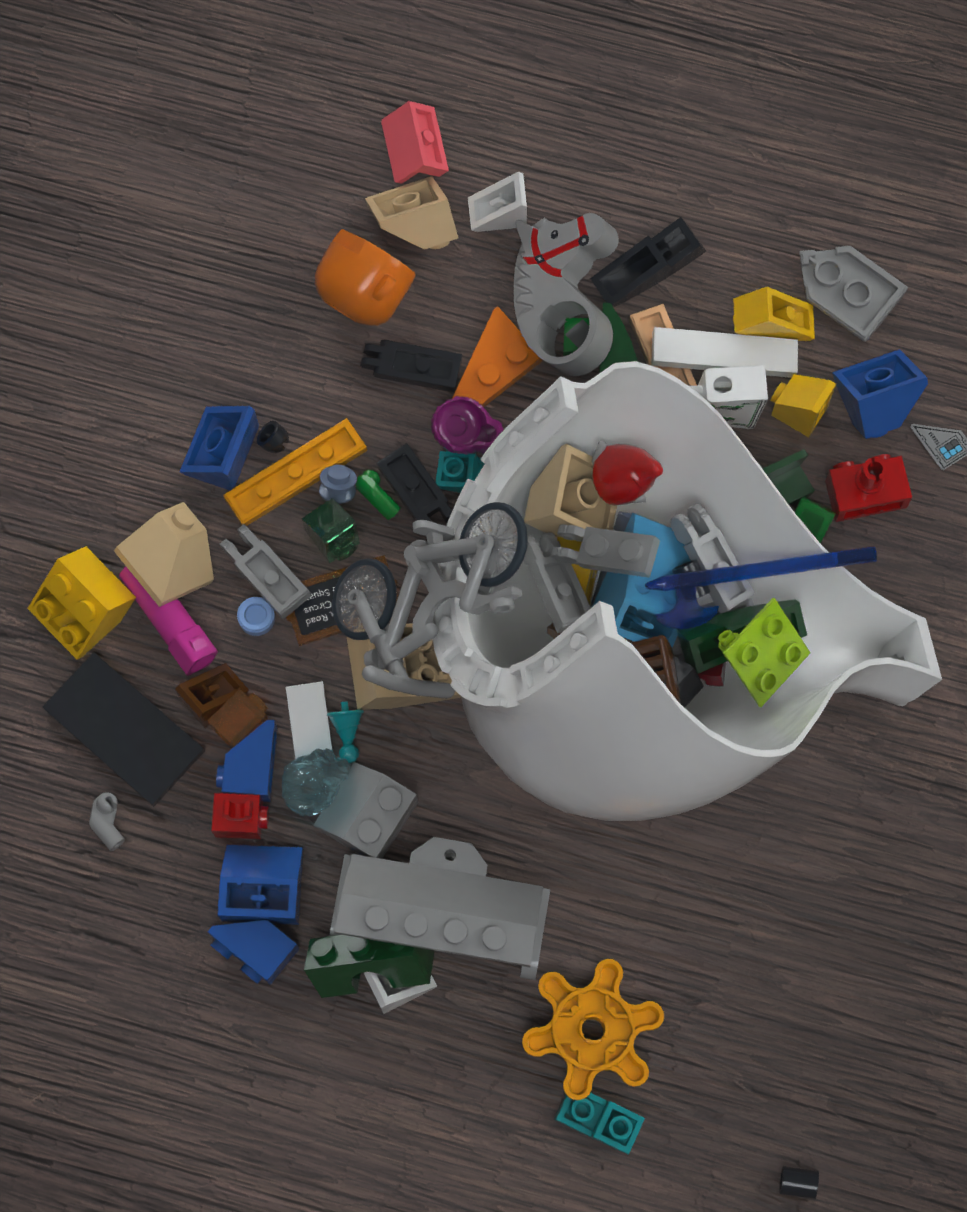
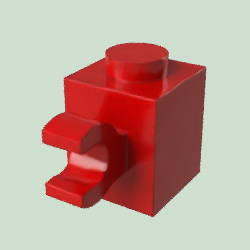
[211,793,269,839]

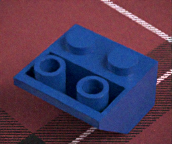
[217,845,303,925]

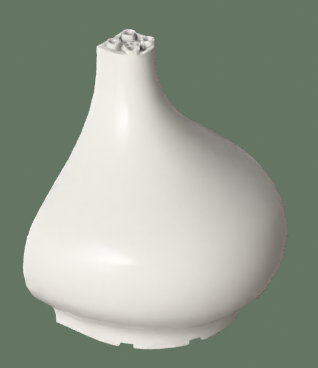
[432,361,942,821]

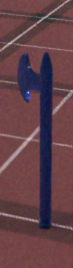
[645,546,877,629]

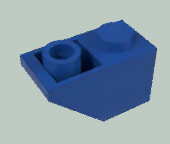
[207,920,299,985]

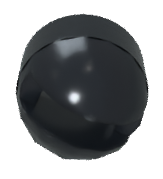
[256,421,289,453]

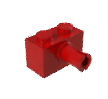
[825,454,912,522]

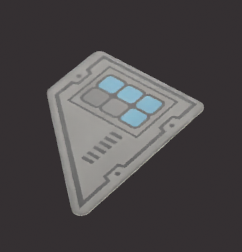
[910,424,967,470]

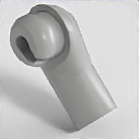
[89,792,125,851]

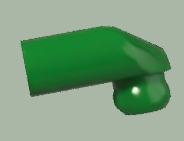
[356,469,401,520]

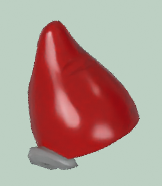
[592,440,663,506]

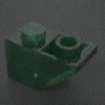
[302,498,360,564]

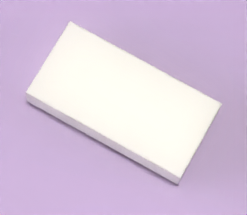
[286,681,334,762]

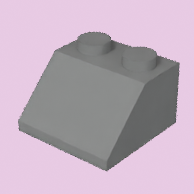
[313,762,418,859]

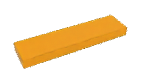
[223,418,367,526]

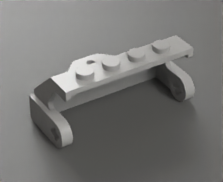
[329,837,550,980]

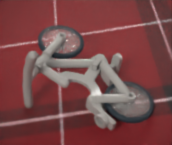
[332,502,528,699]

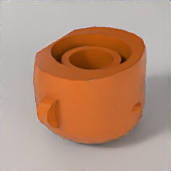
[315,229,416,326]

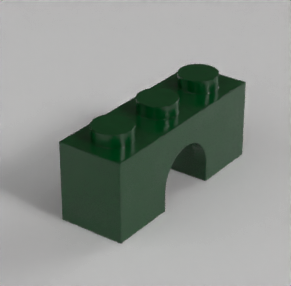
[304,935,435,998]

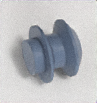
[319,465,357,504]

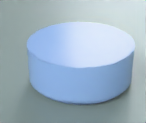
[237,597,275,636]

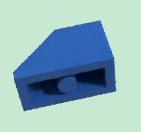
[216,720,278,802]

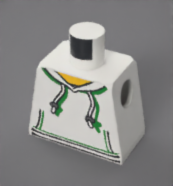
[688,365,768,429]

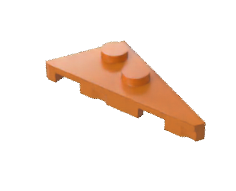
[452,306,542,407]

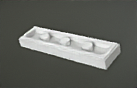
[651,327,798,378]

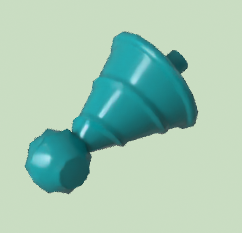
[327,701,364,763]

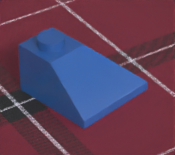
[832,349,928,439]

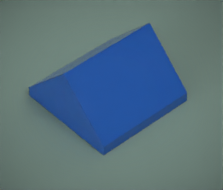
[180,406,259,491]

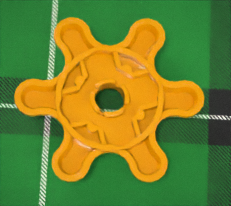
[522,959,664,1100]

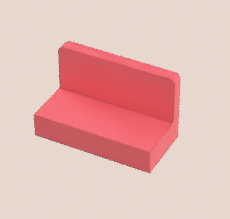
[381,101,449,184]

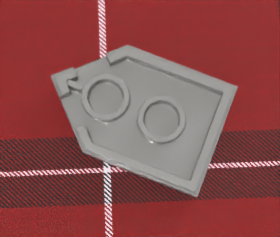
[799,246,908,342]

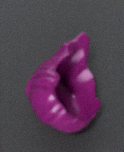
[431,396,504,455]

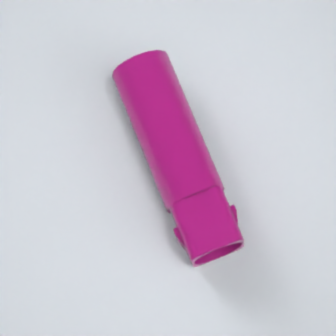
[119,567,218,676]

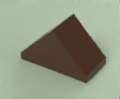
[175,663,249,729]

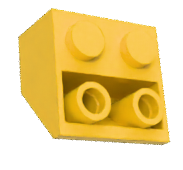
[27,546,136,660]

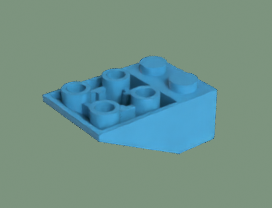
[592,513,691,648]

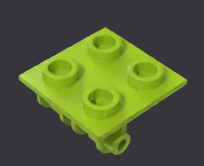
[718,598,811,707]

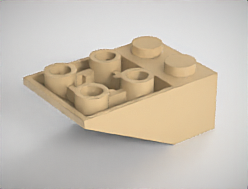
[347,623,461,710]

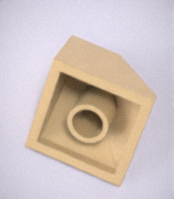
[365,176,458,250]
[524,444,617,538]
[114,502,214,607]

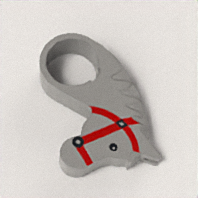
[514,213,619,376]

